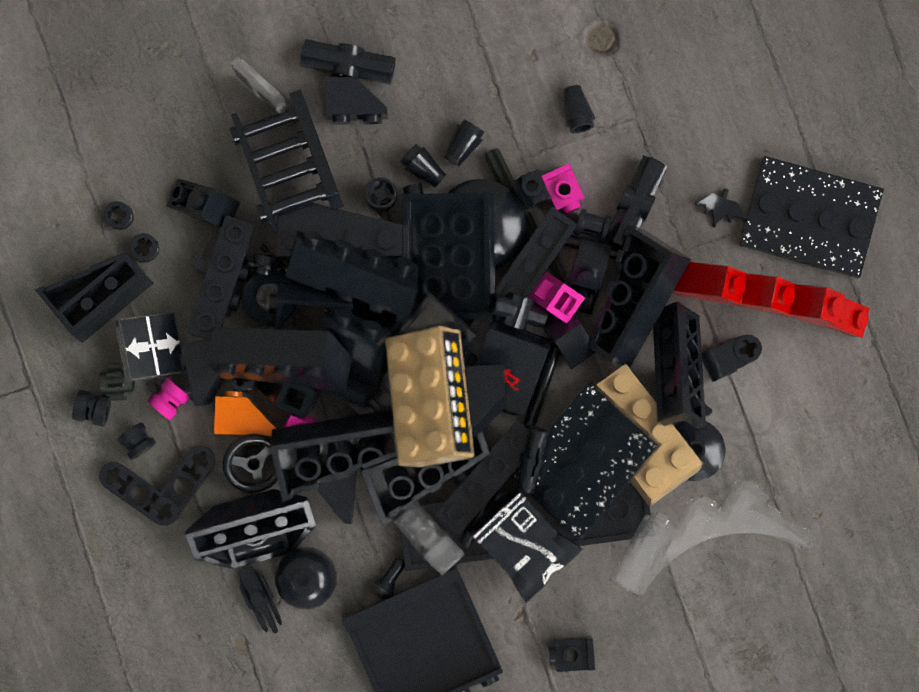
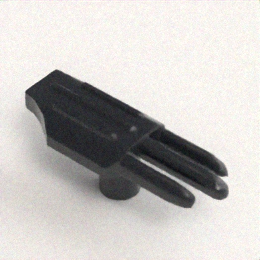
[239,566,282,634]

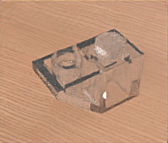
[394,502,465,575]

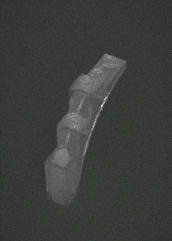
[609,478,817,597]

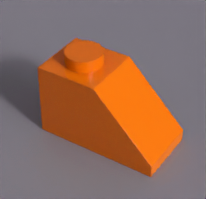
[214,391,277,437]

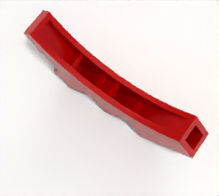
[673,262,870,338]

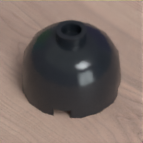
[275,547,337,610]

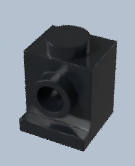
[548,636,595,672]

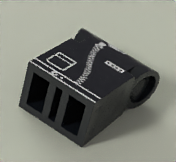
[467,486,583,603]

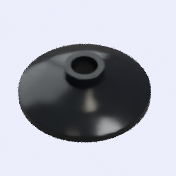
[674,421,726,481]

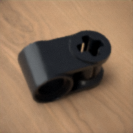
[702,334,762,382]

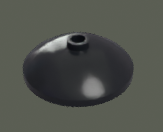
[448,179,527,269]

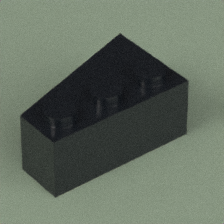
[34,252,154,343]

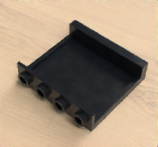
[341,567,503,692]

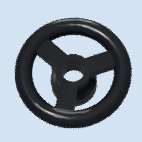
[222,434,278,493]

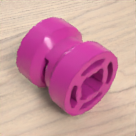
[147,377,189,421]

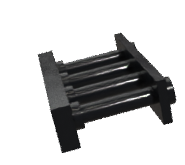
[229,89,344,232]

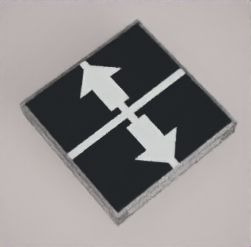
[230,56,288,114]
[114,312,186,382]

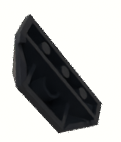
[185,489,316,569]

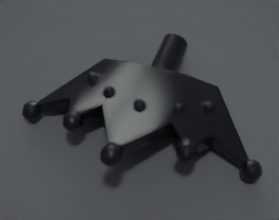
[695,189,747,227]

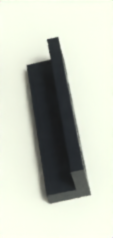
[653,301,706,428]

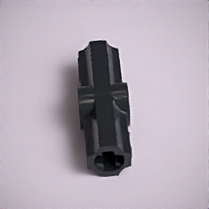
[300,39,396,85]
[605,155,667,249]

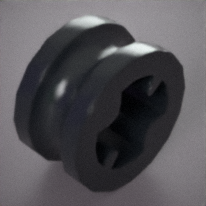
[103,201,134,230]
[129,233,159,263]

